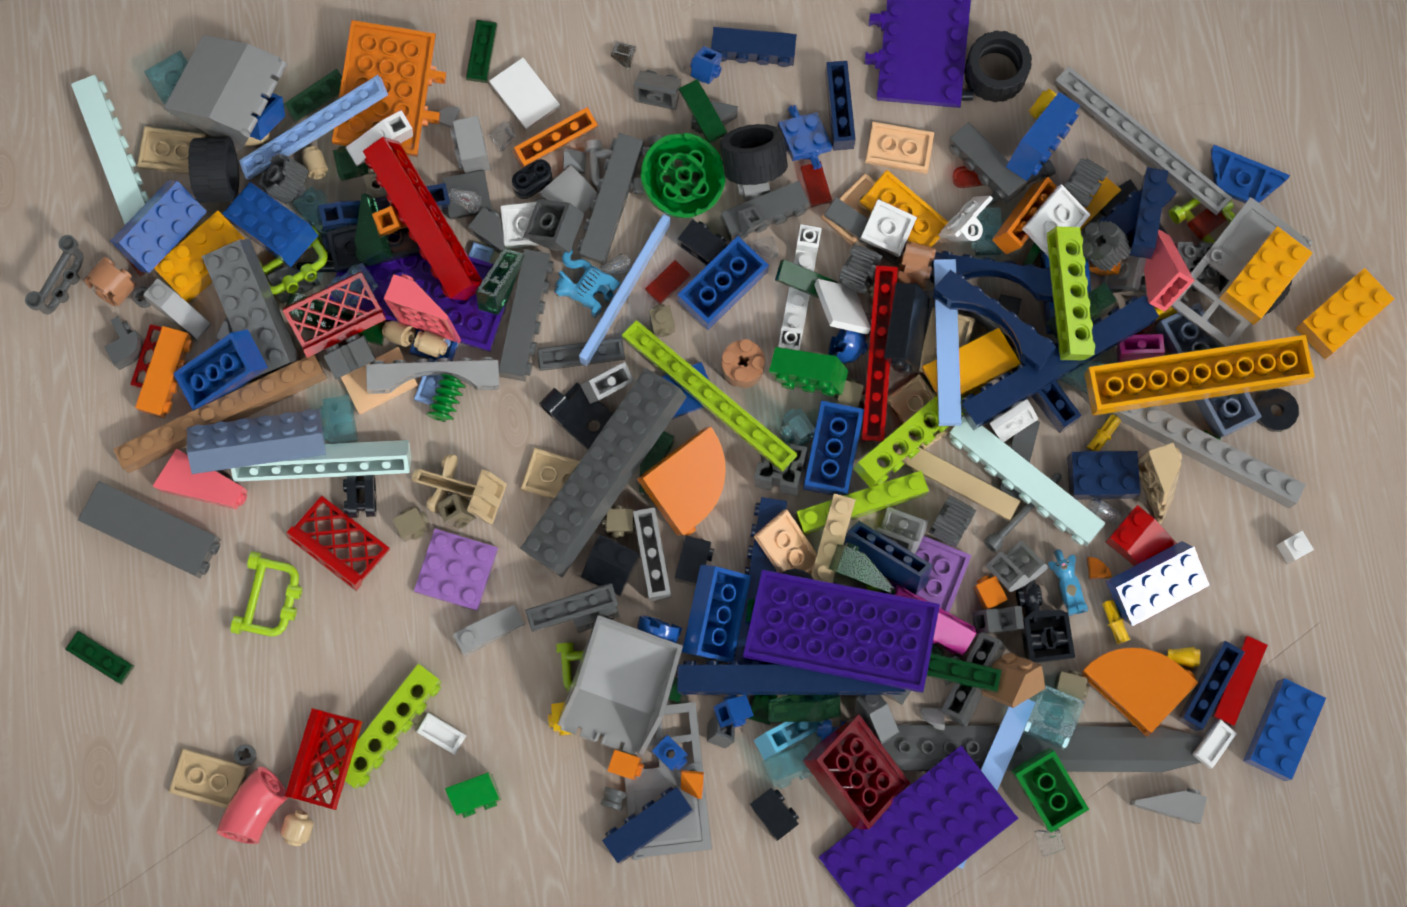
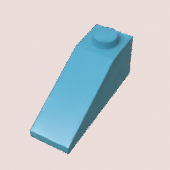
[753,706,823,760]

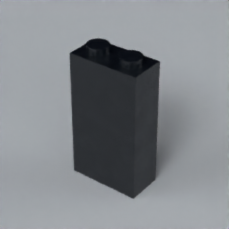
[884,283,930,375]

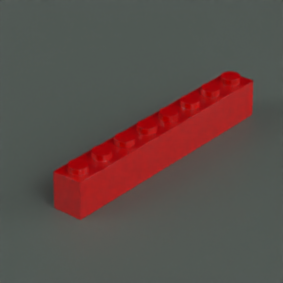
[862,266,898,443]

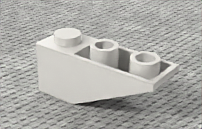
[346,110,413,166]

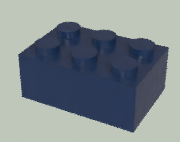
[1067,451,1140,500]

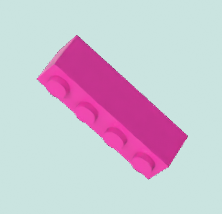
[892,585,977,656]

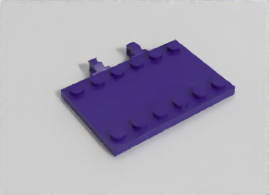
[865,0,971,108]

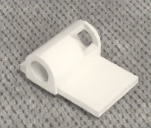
[938,196,993,242]

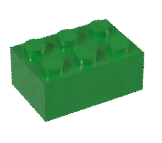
[769,347,848,396]
[1011,747,1090,833]

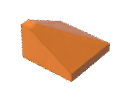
[681,770,704,799]

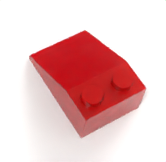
[1105,505,1177,566]

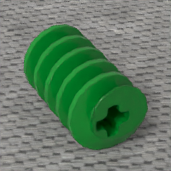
[426,374,466,422]

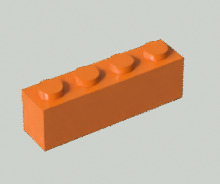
[512,107,598,169]
[992,177,1057,255]
[135,326,193,419]

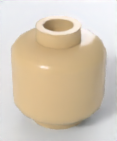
[281,810,314,846]

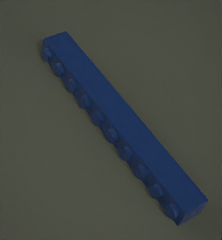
[961,295,1159,431]
[677,661,906,695]

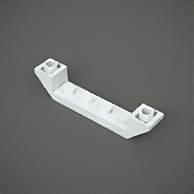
[778,224,822,351]

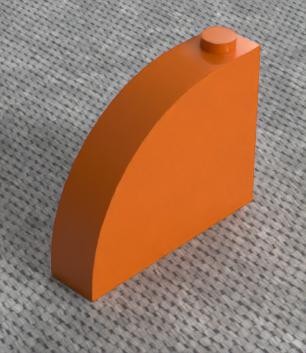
[637,426,726,536]
[1081,648,1199,737]

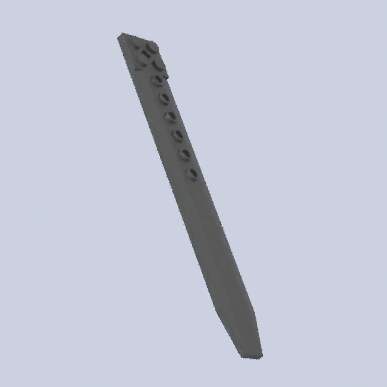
[882,725,1203,772]

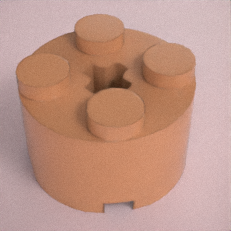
[897,241,936,289]
[83,257,136,308]
[721,339,765,388]

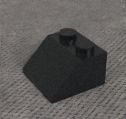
[581,534,640,597]

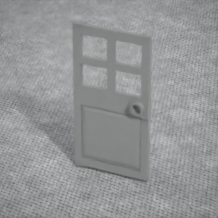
[1171,197,1313,347]
[621,702,712,860]

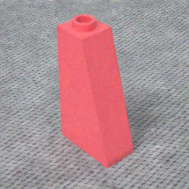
[1144,229,1195,312]
[153,449,248,510]

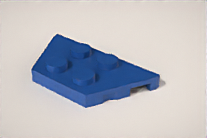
[1211,145,1290,203]

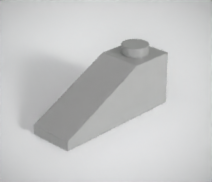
[143,278,211,340]
[453,605,525,657]
[1130,788,1207,824]

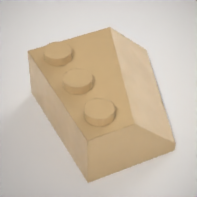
[1138,443,1182,524]

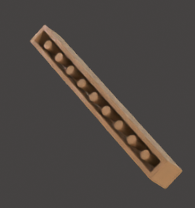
[114,354,328,473]

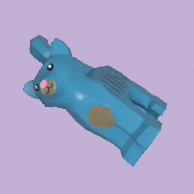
[554,249,621,318]
[1048,549,1088,616]

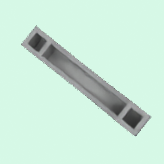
[366,357,499,394]

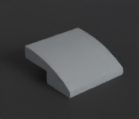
[539,165,599,213]
[876,507,929,554]
[986,540,1049,592]

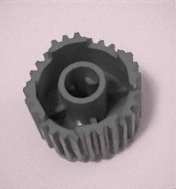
[259,153,309,204]
[1064,158,1109,208]
[1082,221,1131,271]
[839,244,883,294]
[929,495,976,547]

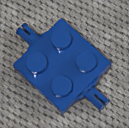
[777,105,832,170]

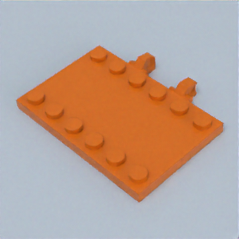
[332,20,446,157]

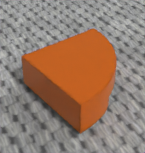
[1087,557,1112,579]

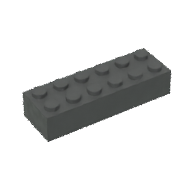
[202,239,300,378]

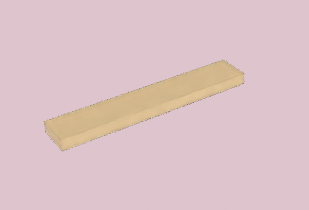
[897,447,1020,521]

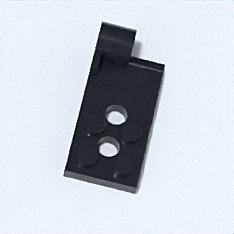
[319,220,420,272]
[539,383,613,450]

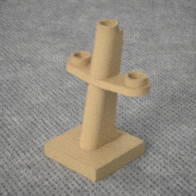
[412,454,507,525]

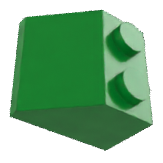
[445,772,501,818]

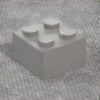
[450,116,491,173]

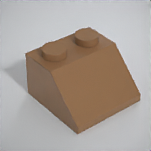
[981,653,1045,708]

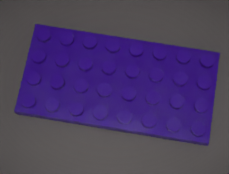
[328,234,517,352]
[743,570,940,693]
[818,746,1019,907]

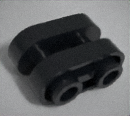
[512,159,553,199]
[343,475,377,518]

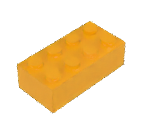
[154,211,245,304]
[1219,226,1313,325]
[1295,268,1395,360]

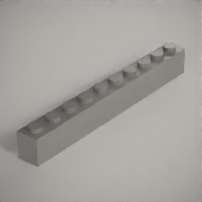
[1107,406,1306,508]

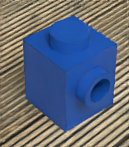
[690,46,722,84]
[713,695,754,728]
[652,735,688,771]

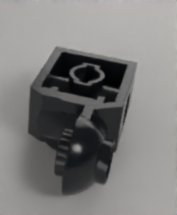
[1016,580,1075,663]

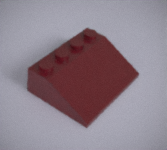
[802,714,910,829]

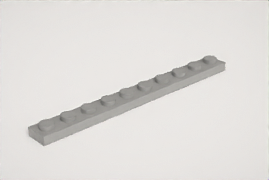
[1054,66,1232,216]

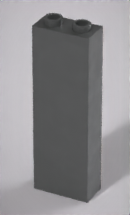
[78,481,221,579]

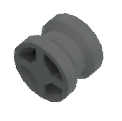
[600,787,627,811]

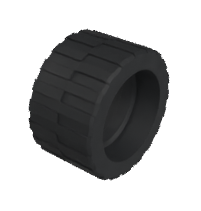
[964,30,1032,102]
[720,124,788,185]
[188,136,239,203]

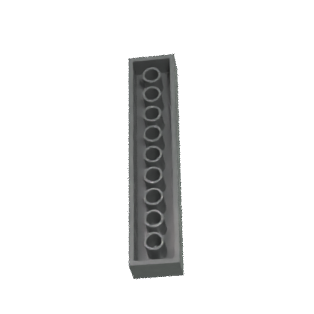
[520,368,687,577]

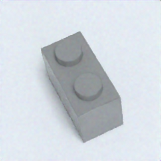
[580,362,634,404]

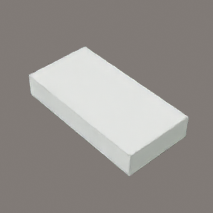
[416,713,467,755]
[1192,719,1237,769]

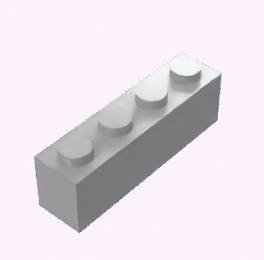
[633,507,671,601]

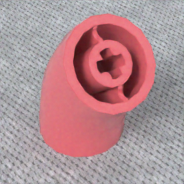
[216,766,288,844]

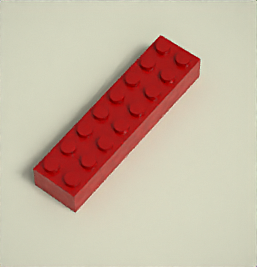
[362,137,486,300]

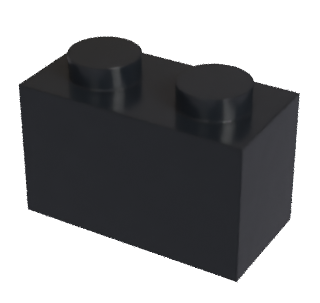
[677,219,727,266]
[675,536,714,586]
[749,788,799,841]

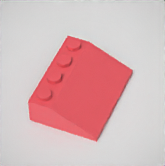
[384,274,461,344]

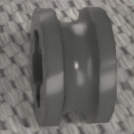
[132,287,151,308]
[234,744,257,765]

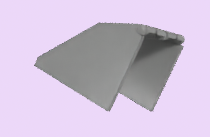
[163,35,288,151]
[558,615,683,757]

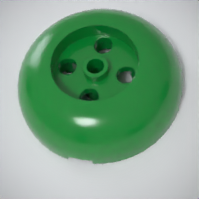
[641,133,725,218]

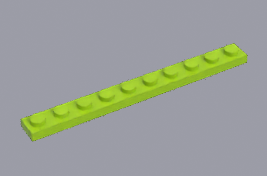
[622,320,797,472]

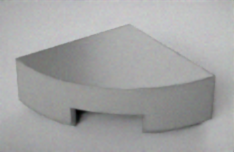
[438,106,461,129]
[920,708,945,730]

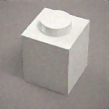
[1276,531,1314,564]

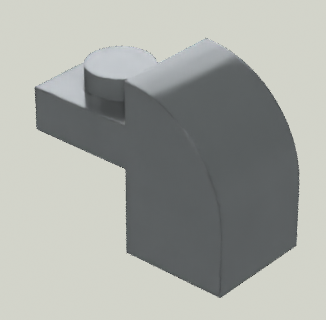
[104,316,143,370]
[972,606,1024,634]

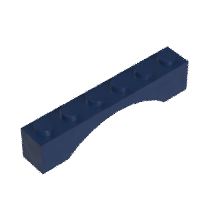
[316,183,450,231]
[930,251,1054,303]
[933,269,1056,374]

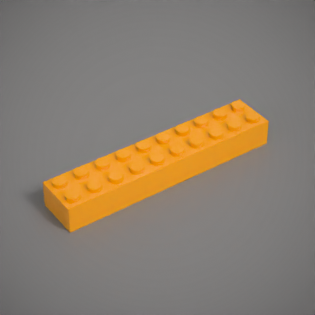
[1084,335,1315,416]

